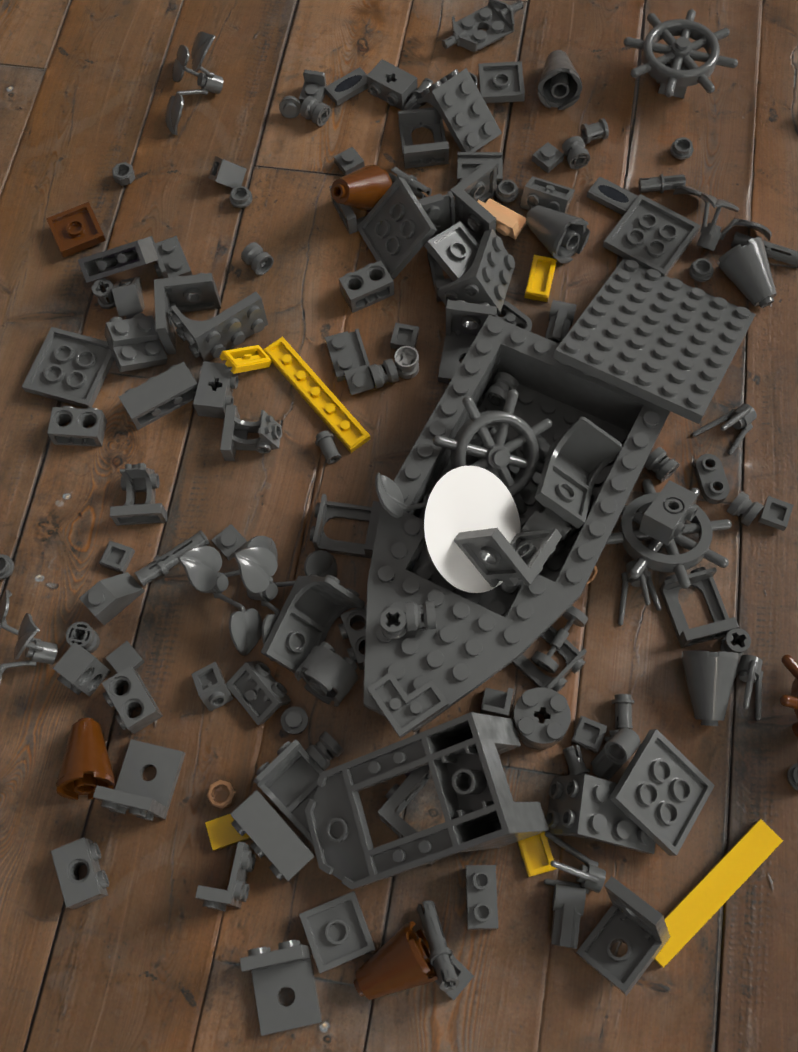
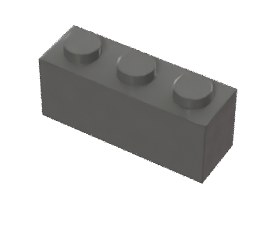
[78,237,159,283]
[119,362,198,430]
[230,790,315,881]

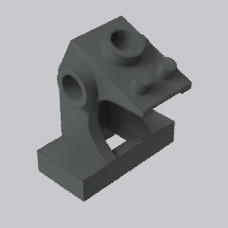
[220,405,282,461]
[110,463,167,526]

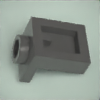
[299,70,327,105]
[191,662,233,711]

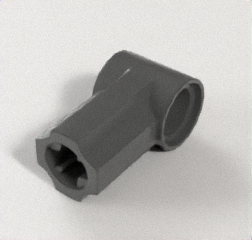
[545,300,577,344]
[591,728,641,780]
[550,883,586,949]

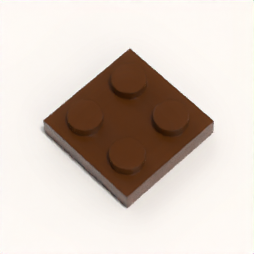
[46,202,106,258]

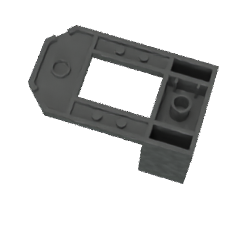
[305,712,549,889]

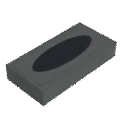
[325,67,368,106]
[587,176,638,216]

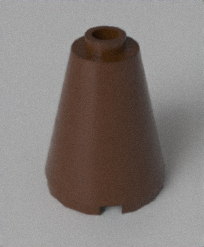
[331,165,392,212]
[56,718,115,800]
[354,921,438,1000]

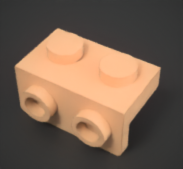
[477,199,526,240]

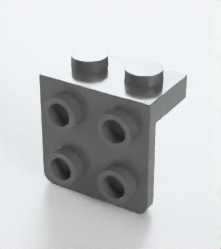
[195,842,256,912]

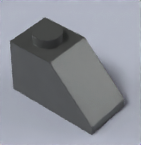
[111,276,145,319]
[79,572,145,626]

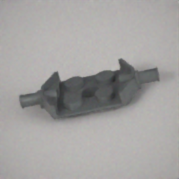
[442,0,524,52]

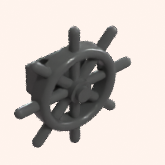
[623,9,738,99]
[433,389,552,514]
[606,479,732,589]

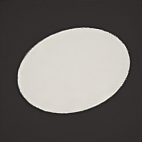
[424,466,521,593]

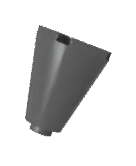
[538,50,582,110]
[526,205,590,264]
[717,237,777,308]
[681,651,739,726]

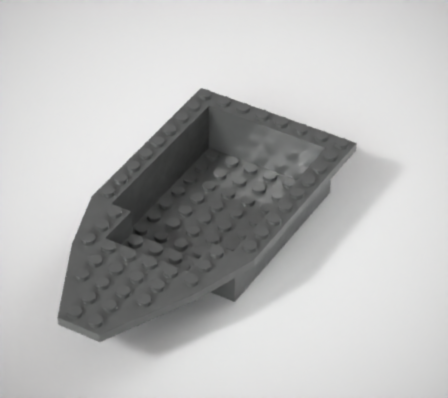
[363,315,670,733]

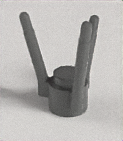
[692,404,757,455]
[618,560,662,626]
[734,655,764,721]
[544,831,606,894]

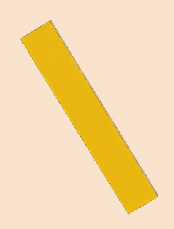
[263,336,371,453]
[654,819,783,968]

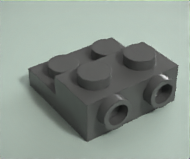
[104,313,168,372]

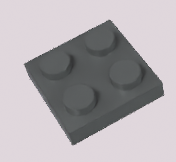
[478,61,525,103]
[424,222,479,281]
[299,891,376,974]

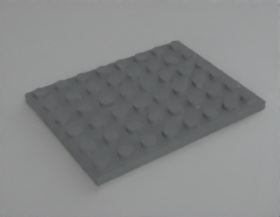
[553,258,756,424]

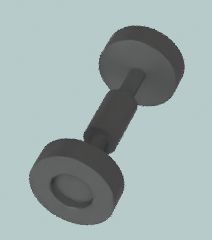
[531,606,588,674]

